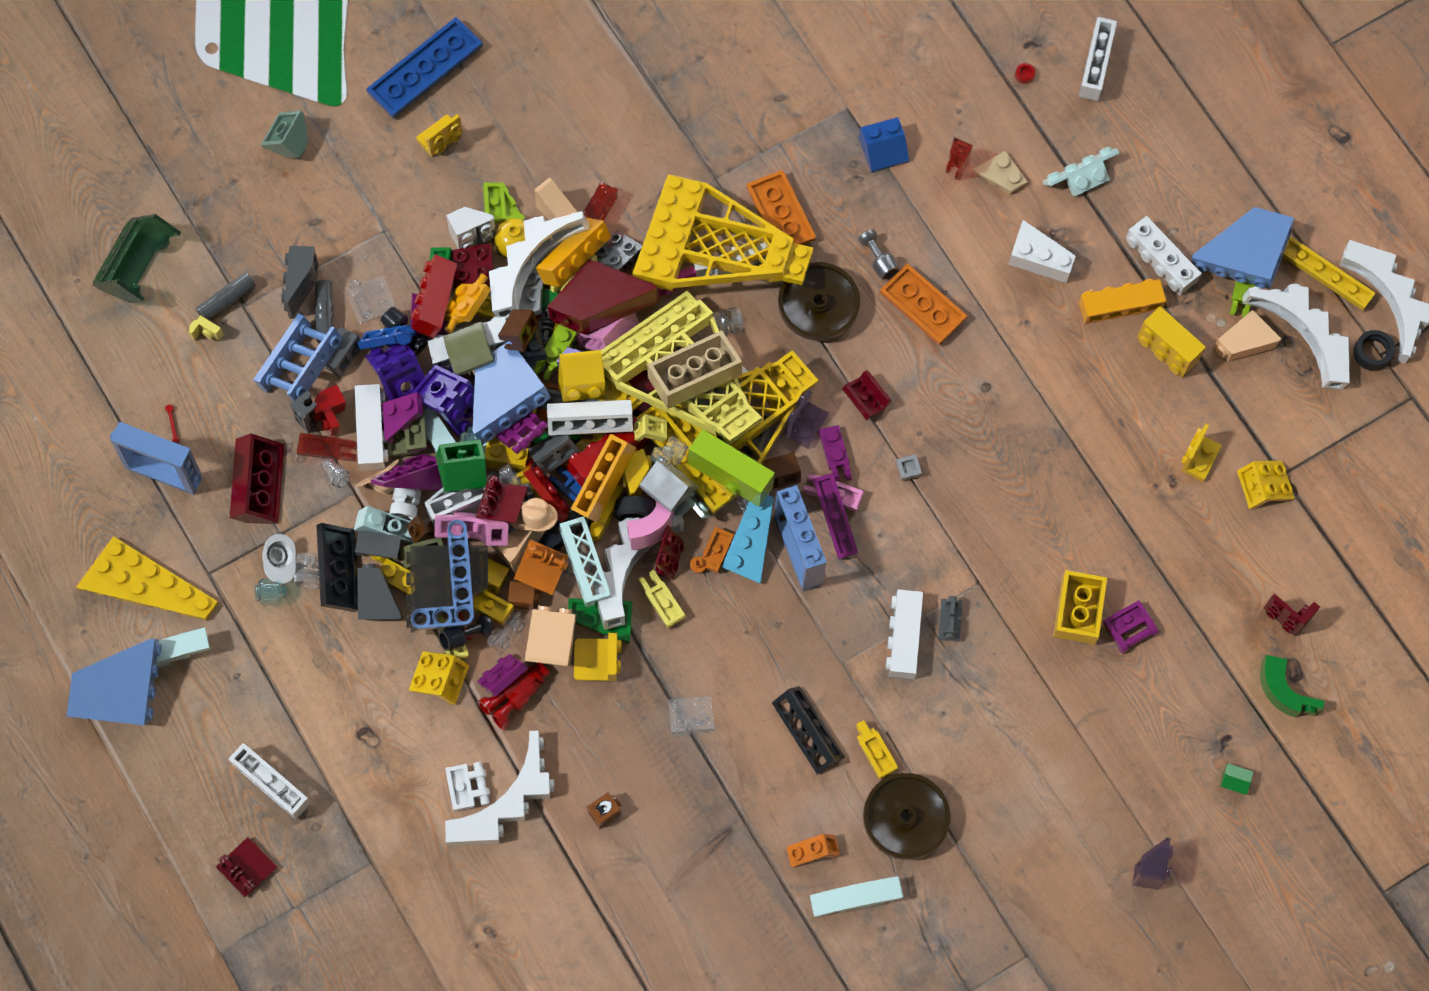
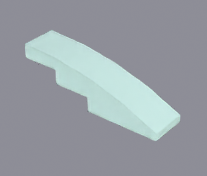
[422,405,455,453]
[156,628,210,667]
[810,876,904,917]

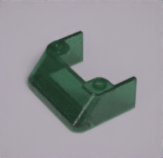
[93,214,181,303]

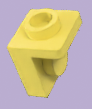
[189,315,224,341]
[633,414,667,442]

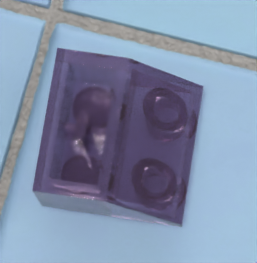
[1132,838,1173,890]

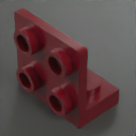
[1264,594,1320,636]

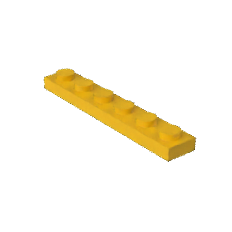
[1283,236,1375,311]

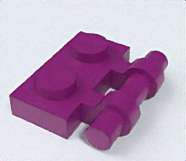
[496,412,548,454]
[477,653,527,697]

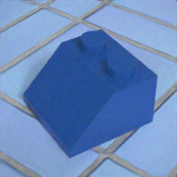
[859,117,909,173]

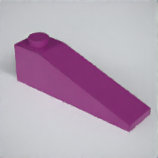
[371,454,443,491]

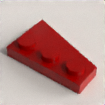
[523,458,570,522]

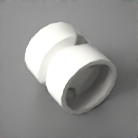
[389,488,421,521]

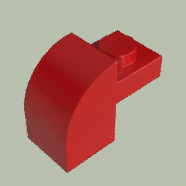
[313,385,346,437]

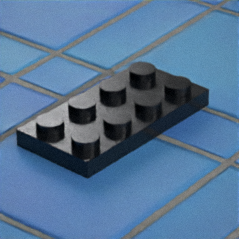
[316,523,358,612]

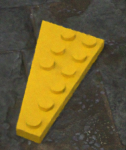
[76,536,219,621]

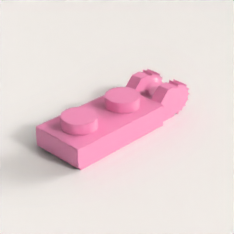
[803,474,864,512]

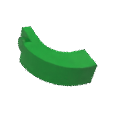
[1260,655,1324,717]

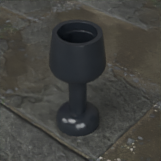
[380,307,429,355]
[438,615,493,651]

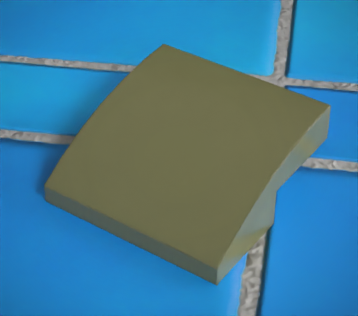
[443,322,494,376]
[388,408,427,458]

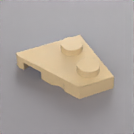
[972,151,1027,194]

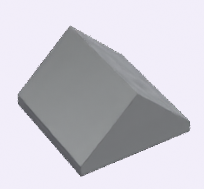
[639,460,699,512]

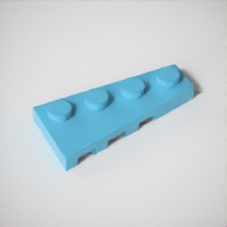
[722,495,774,584]

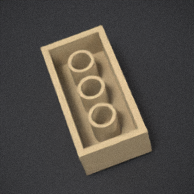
[647,331,742,409]

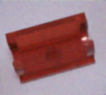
[946,137,973,181]
[582,182,618,221]

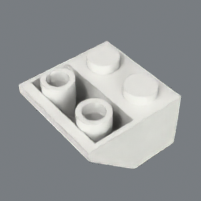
[446,207,496,249]

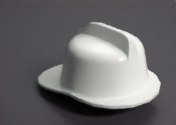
[262,534,296,584]

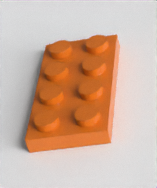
[746,170,816,245]
[879,263,967,346]

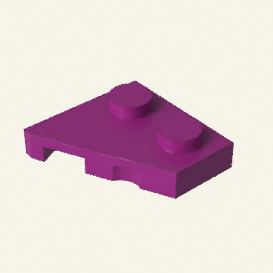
[382,392,423,442]

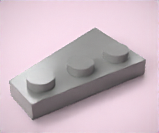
[519,257,545,316]

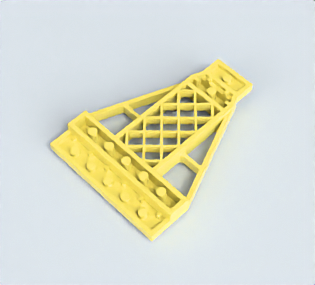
[601,291,762,445]

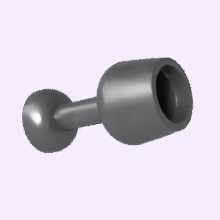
[858,229,899,280]

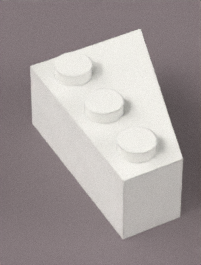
[1008,220,1075,283]
[425,488,485,528]

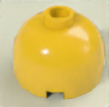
[494,218,526,257]

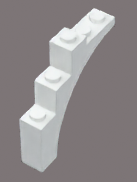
[489,211,589,318]
[1340,240,1429,364]
[1243,284,1349,390]
[591,514,684,630]
[445,731,554,847]

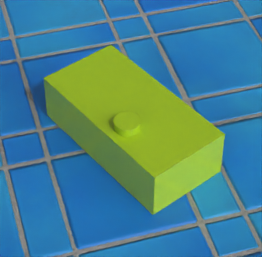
[688,429,775,507]

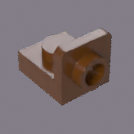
[407,516,436,543]

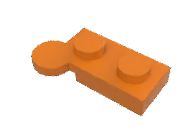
[690,526,734,574]

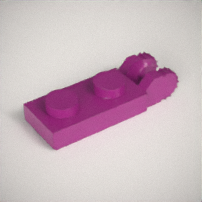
[819,425,852,482]

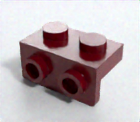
[842,370,891,421]

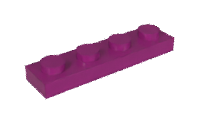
[813,473,858,559]

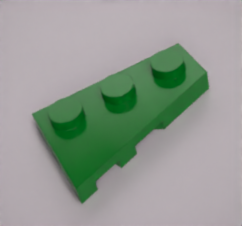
[568,598,632,644]

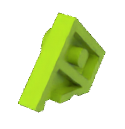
[483,182,525,223]

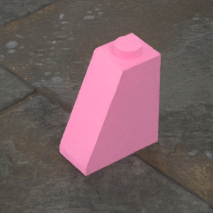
[573,313,639,350]

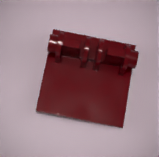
[452,243,493,288]
[476,476,528,524]
[655,525,684,580]
[216,837,278,898]

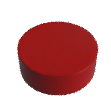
[1015,63,1036,84]

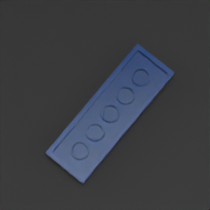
[366,17,483,118]

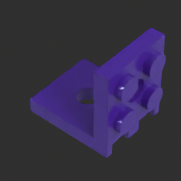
[365,343,425,401]
[411,364,474,440]

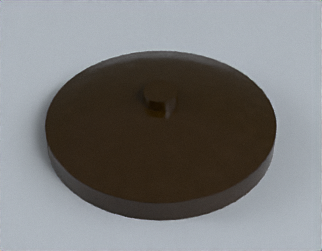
[778,262,860,341]
[863,773,951,860]

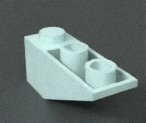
[354,506,414,544]

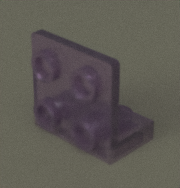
[785,390,829,449]

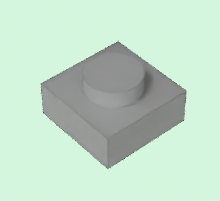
[896,454,922,481]

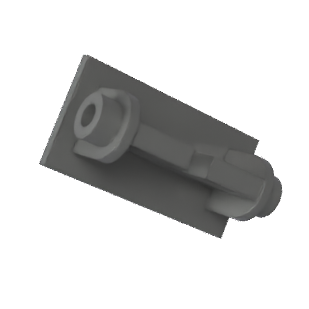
[938,596,962,642]

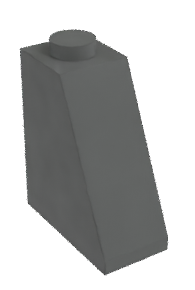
[358,564,403,619]

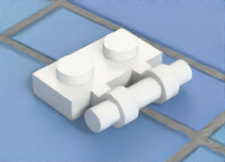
[445,762,490,812]

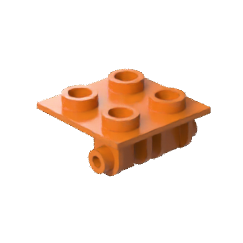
[514,540,568,595]

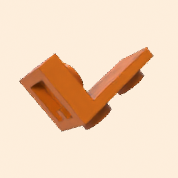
[786,834,840,867]

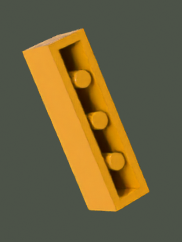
[536,218,611,287]
[1078,279,1166,324]
[571,434,636,522]

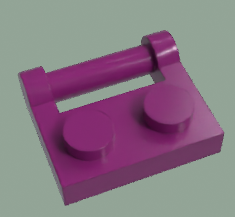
[1102,600,1159,654]

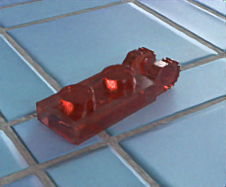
[296,433,357,461]

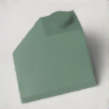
[261,111,309,158]

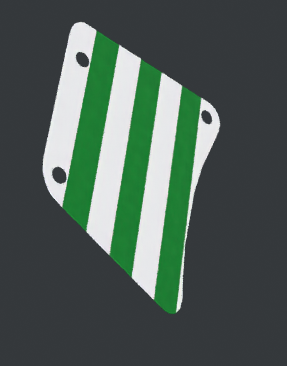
[195,0,348,106]

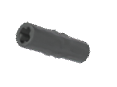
[196,272,256,320]
[314,280,334,343]

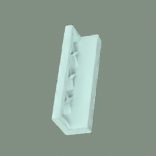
[559,516,611,608]

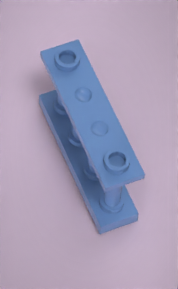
[253,314,343,402]

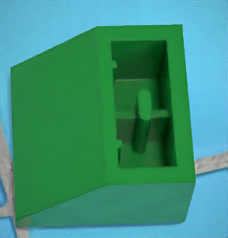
[435,439,486,493]

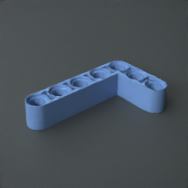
[411,520,474,630]

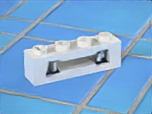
[229,743,310,820]

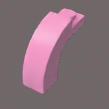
[627,499,674,550]
[434,512,508,546]

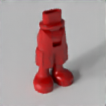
[477,662,550,731]

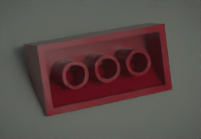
[229,433,285,524]

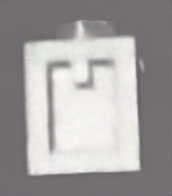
[651,436,688,466]

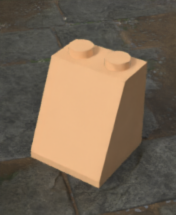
[525,606,577,666]

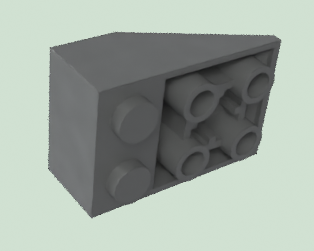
[281,246,319,319]

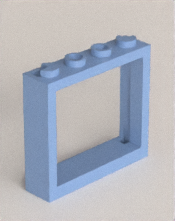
[110,422,203,495]
[773,485,827,592]

